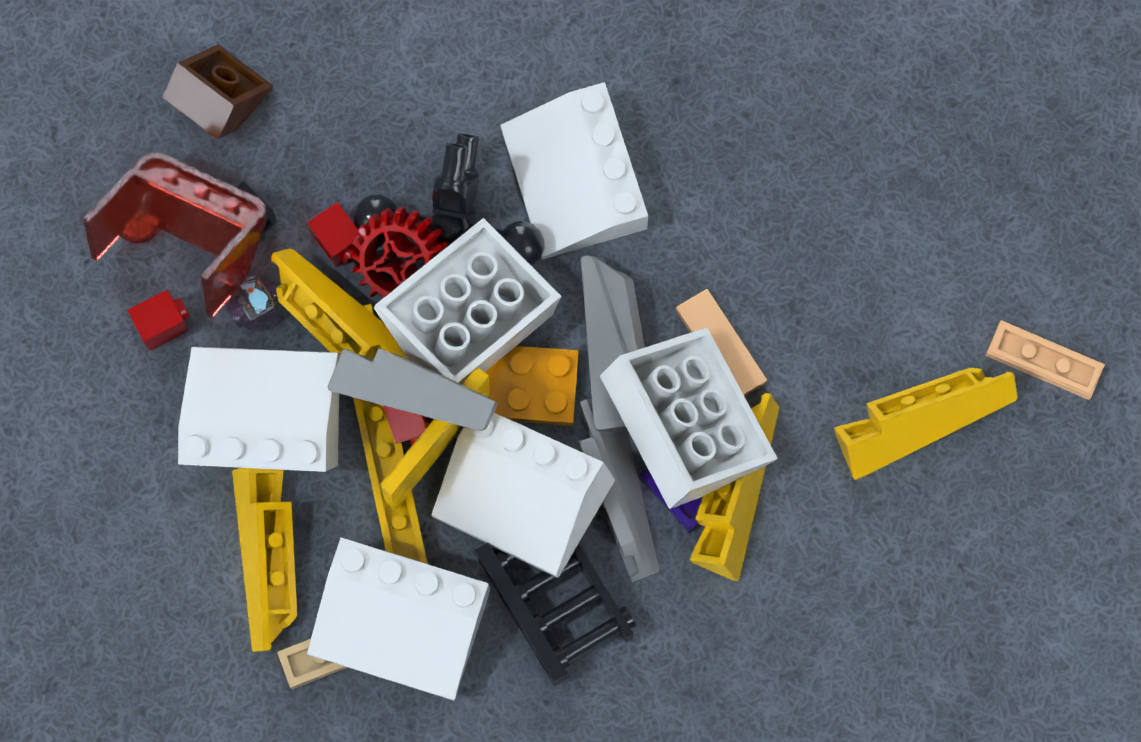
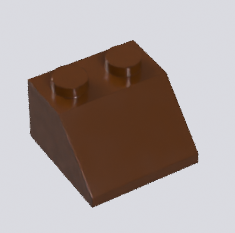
[163,44,273,139]

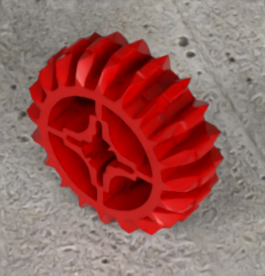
[350,207,449,300]

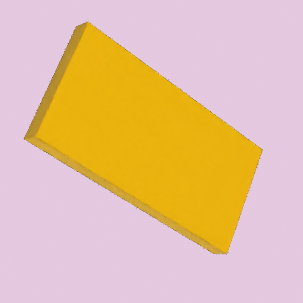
[380,368,490,510]

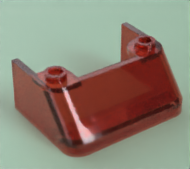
[83,153,267,317]

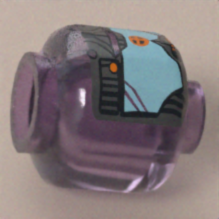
[224,276,279,330]

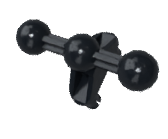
[354,133,545,265]

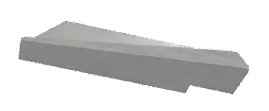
[581,255,645,432]
[327,348,498,431]
[579,399,659,583]

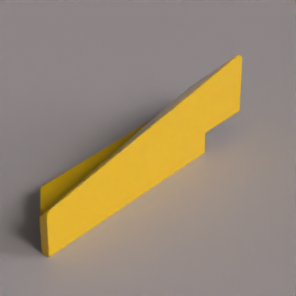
[271,248,409,360]
[834,368,1018,480]
[690,393,780,581]
[232,468,298,652]

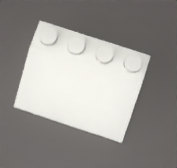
[500,82,648,259]
[374,218,561,384]
[600,328,778,509]
[178,347,340,472]
[432,413,615,578]
[307,538,490,701]

